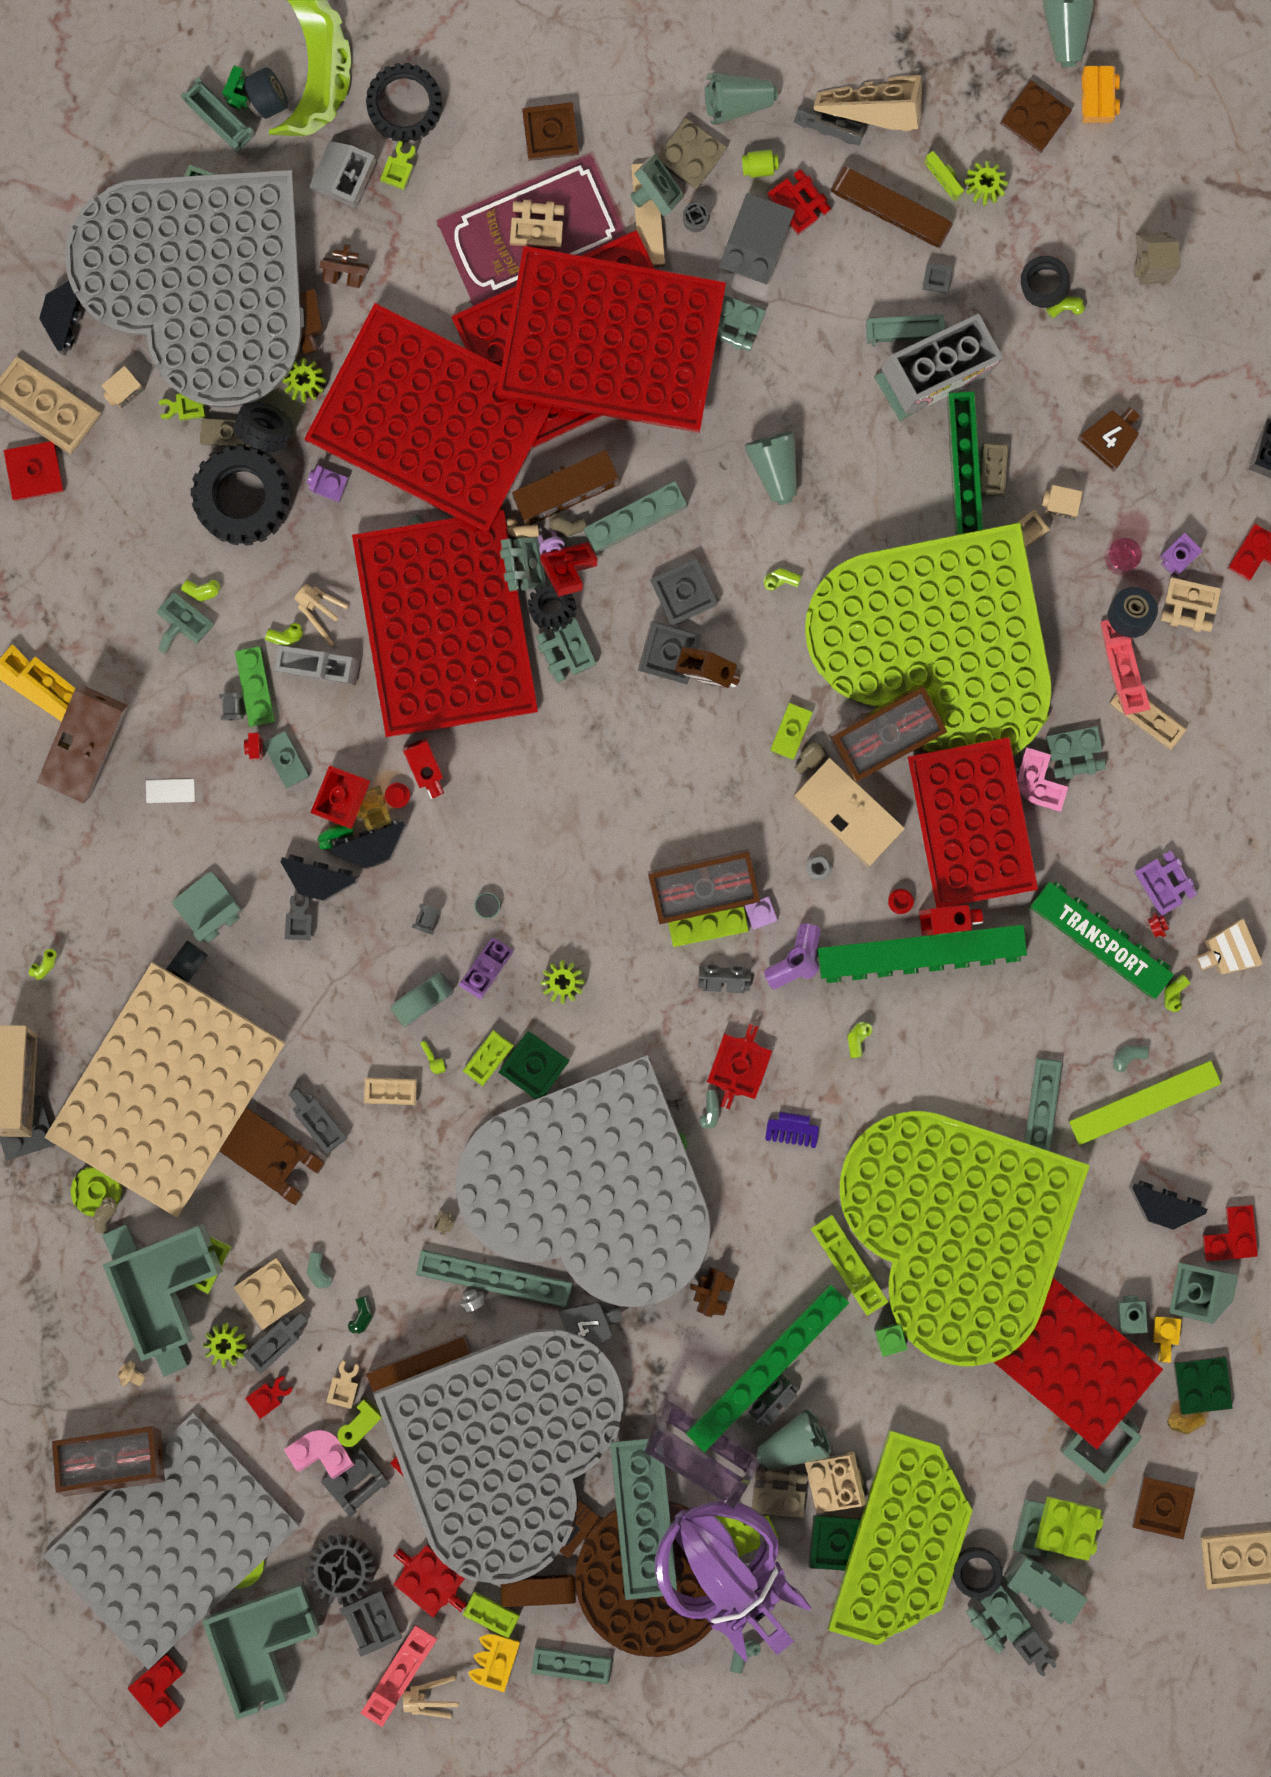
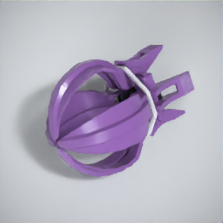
[655,1501,811,1662]

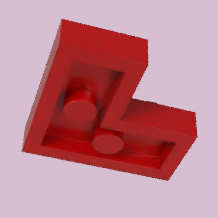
[1227,524,1271,581]
[540,542,598,597]
[1202,1205,1258,1262]
[127,1653,184,1728]

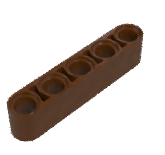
[830,166,953,248]

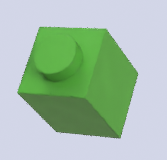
[874,1323,908,1357]

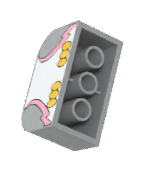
[881,313,1003,414]

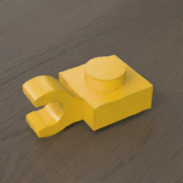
[1152,1316,1181,1363]

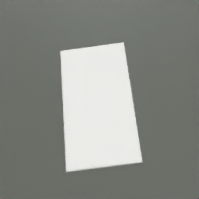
[146,779,195,803]

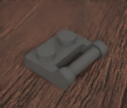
[321,1447,390,1517]
[339,1589,403,1657]

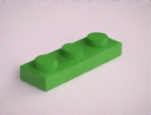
[235,646,275,727]

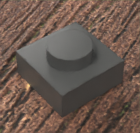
[922,263,952,294]

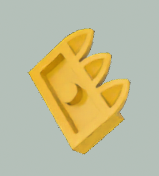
[468,1633,520,1692]

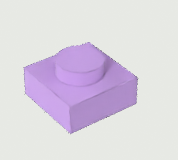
[744,897,777,930]

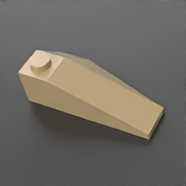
[814,75,922,131]

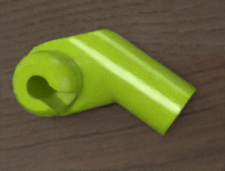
[1045,296,1086,319]
[763,568,802,591]
[265,623,303,647]
[28,949,57,980]
[1164,974,1191,1012]

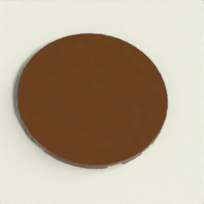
[575,1501,712,1657]

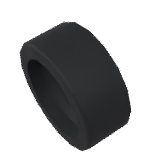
[1021,256,1070,308]
[953,1547,1003,1599]

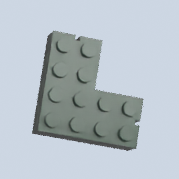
[103,1224,223,1361]
[202,1581,320,1720]

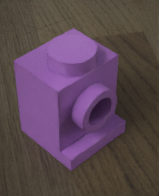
[1159,533,1203,575]

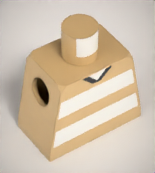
[1196,919,1263,975]

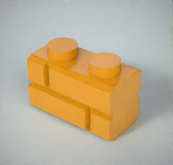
[1082,66,1120,123]

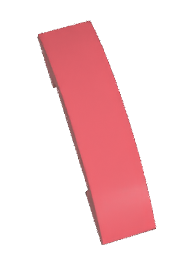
[1100,620,1150,715]
[360,1625,438,1727]

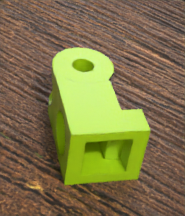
[337,1397,382,1447]

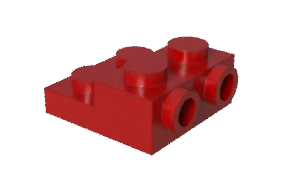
[310,765,371,829]

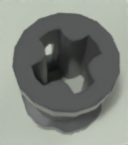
[219,693,244,721]
[411,903,442,935]

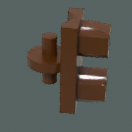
[319,244,369,288]
[689,1267,735,1318]

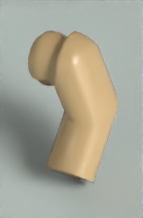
[506,518,539,538]

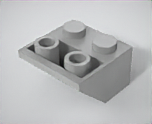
[309,141,377,209]

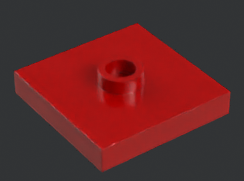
[3,441,64,501]

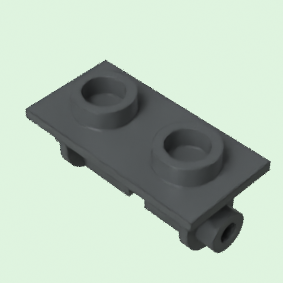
[698,964,751,993]
[748,1374,799,1428]

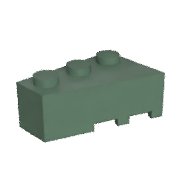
[1004,1552,1088,1625]

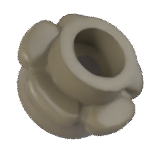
[434,1211,455,1235]

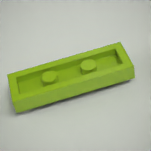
[668,906,749,947]

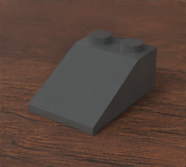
[719,193,795,285]

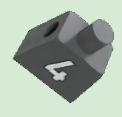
[558,1301,623,1347]

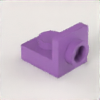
[307,465,349,503]

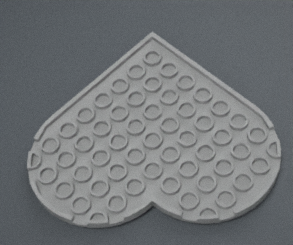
[65,170,301,407]
[456,1055,711,1307]
[373,1329,623,1584]

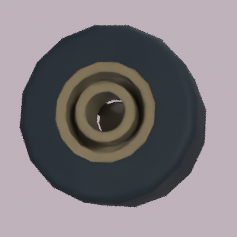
[244,67,288,119]
[1108,587,1158,638]

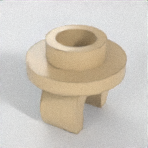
[117,1361,145,1386]

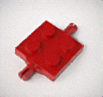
[707,1024,772,1110]
[393,1543,467,1617]

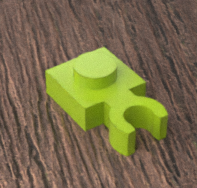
[380,141,416,191]
[158,394,206,421]

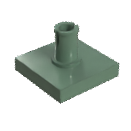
[630,153,685,216]

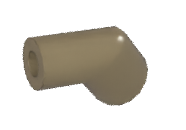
[549,513,587,537]
[94,1197,117,1233]

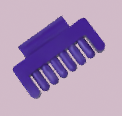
[765,1112,819,1148]

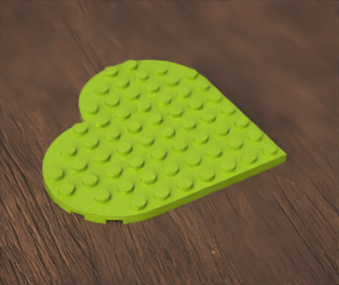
[805,522,1051,756]
[840,1111,1090,1366]

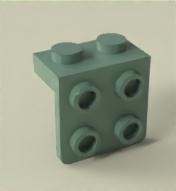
[173,872,243,943]

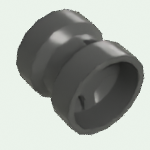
[683,202,709,233]

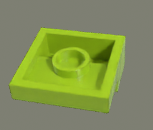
[1034,1496,1104,1561]

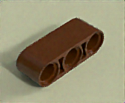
[500,1575,576,1607]

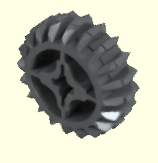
[305,1533,376,1605]

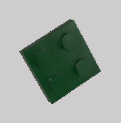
[498,1030,570,1099]
[1173,1356,1233,1415]
[808,1515,861,1571]

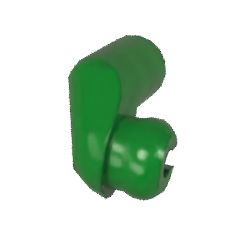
[317,825,353,850]

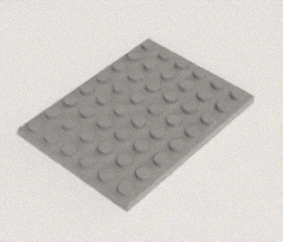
[43,1412,300,1670]

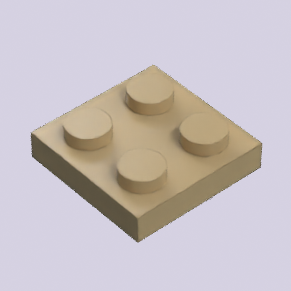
[233,1258,306,1330]

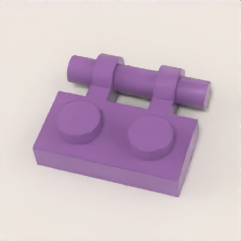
[1134,850,1198,916]

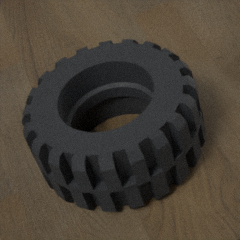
[190,444,292,546]

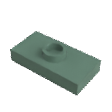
[263,731,309,789]

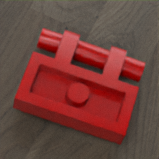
[767,169,832,236]

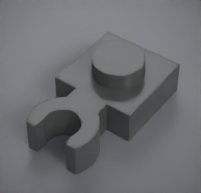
[285,896,313,941]
[1012,1627,1057,1676]

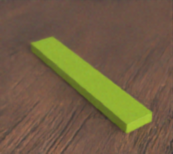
[1068,1060,1221,1145]

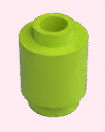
[741,149,779,178]

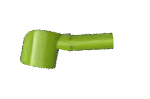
[420,1040,446,1074]

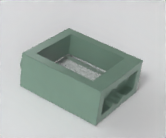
[1060,1419,1142,1486]

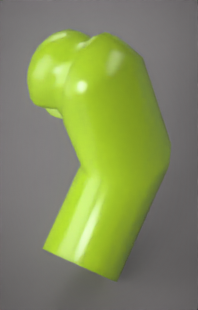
[181,579,221,601]
[847,1022,873,1058]

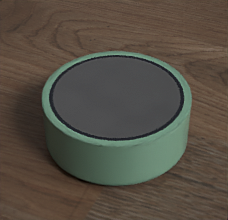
[474,893,500,919]

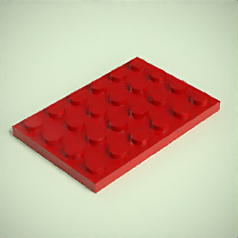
[908,737,1039,908]
[994,1278,1164,1449]

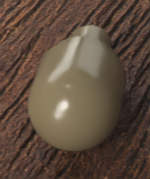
[794,743,826,774]

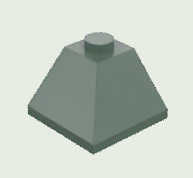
[1169,1262,1238,1324]

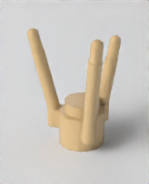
[294,584,349,646]
[403,1676,460,1719]

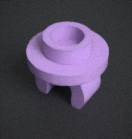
[538,530,565,554]

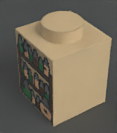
[101,366,145,409]
[1042,485,1083,520]

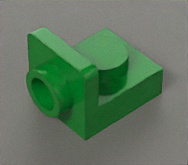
[222,65,250,109]

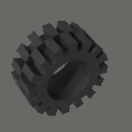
[528,582,577,632]

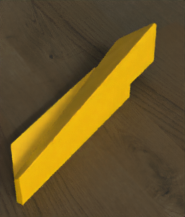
[0,644,76,722]

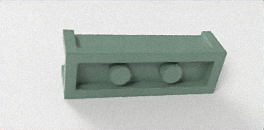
[180,77,255,153]
[866,314,945,347]

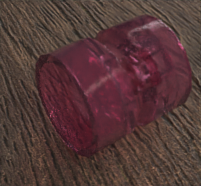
[1104,537,1142,575]

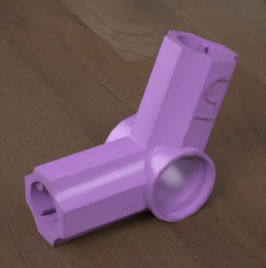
[764,923,821,990]

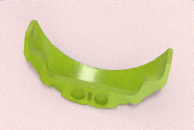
[269,0,351,136]

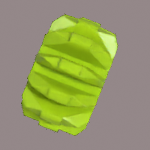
[964,161,1008,206]
[282,358,326,403]
[541,960,585,1004]
[203,1323,247,1368]

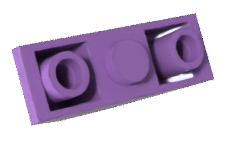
[459,937,514,999]

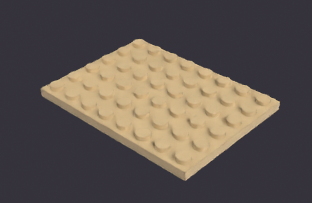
[44,962,286,1218]

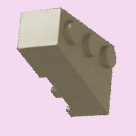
[1134,232,1181,285]

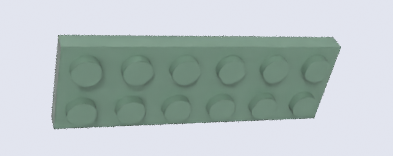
[610,1437,677,1600]

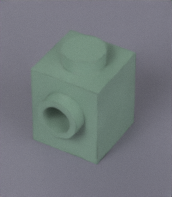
[1116,1295,1148,1334]

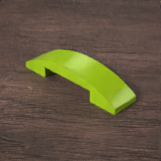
[810,1215,888,1316]

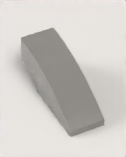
[274,645,360,685]

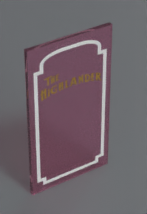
[437,155,627,306]

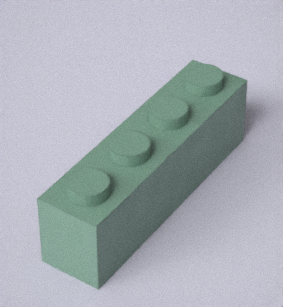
[583,481,687,555]

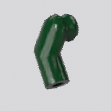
[348,1296,373,1334]

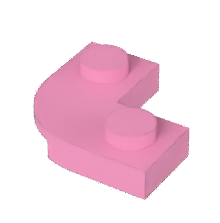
[1017,747,1068,812]
[284,1430,355,1479]

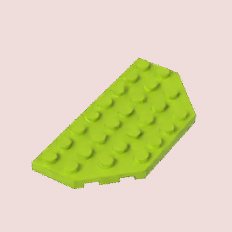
[827,1430,973,1645]

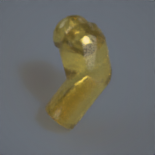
[1167,1413,1207,1435]

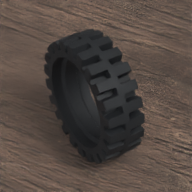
[366,63,442,142]

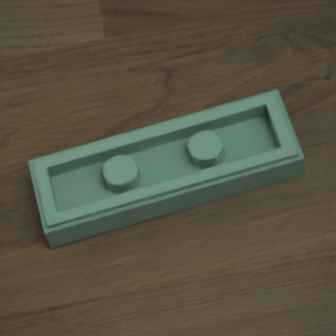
[531,1646,612,1684]

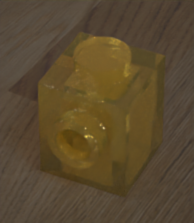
[357,785,392,831]

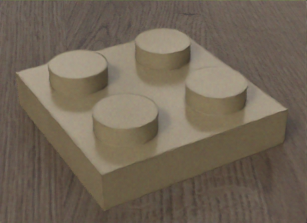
[658,118,727,190]

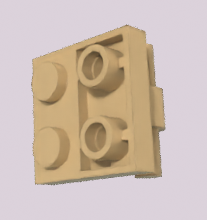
[805,1451,866,1513]

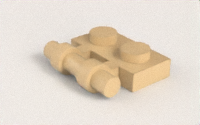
[510,200,564,249]
[1160,577,1221,632]

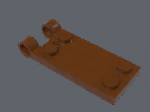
[219,1106,325,1206]

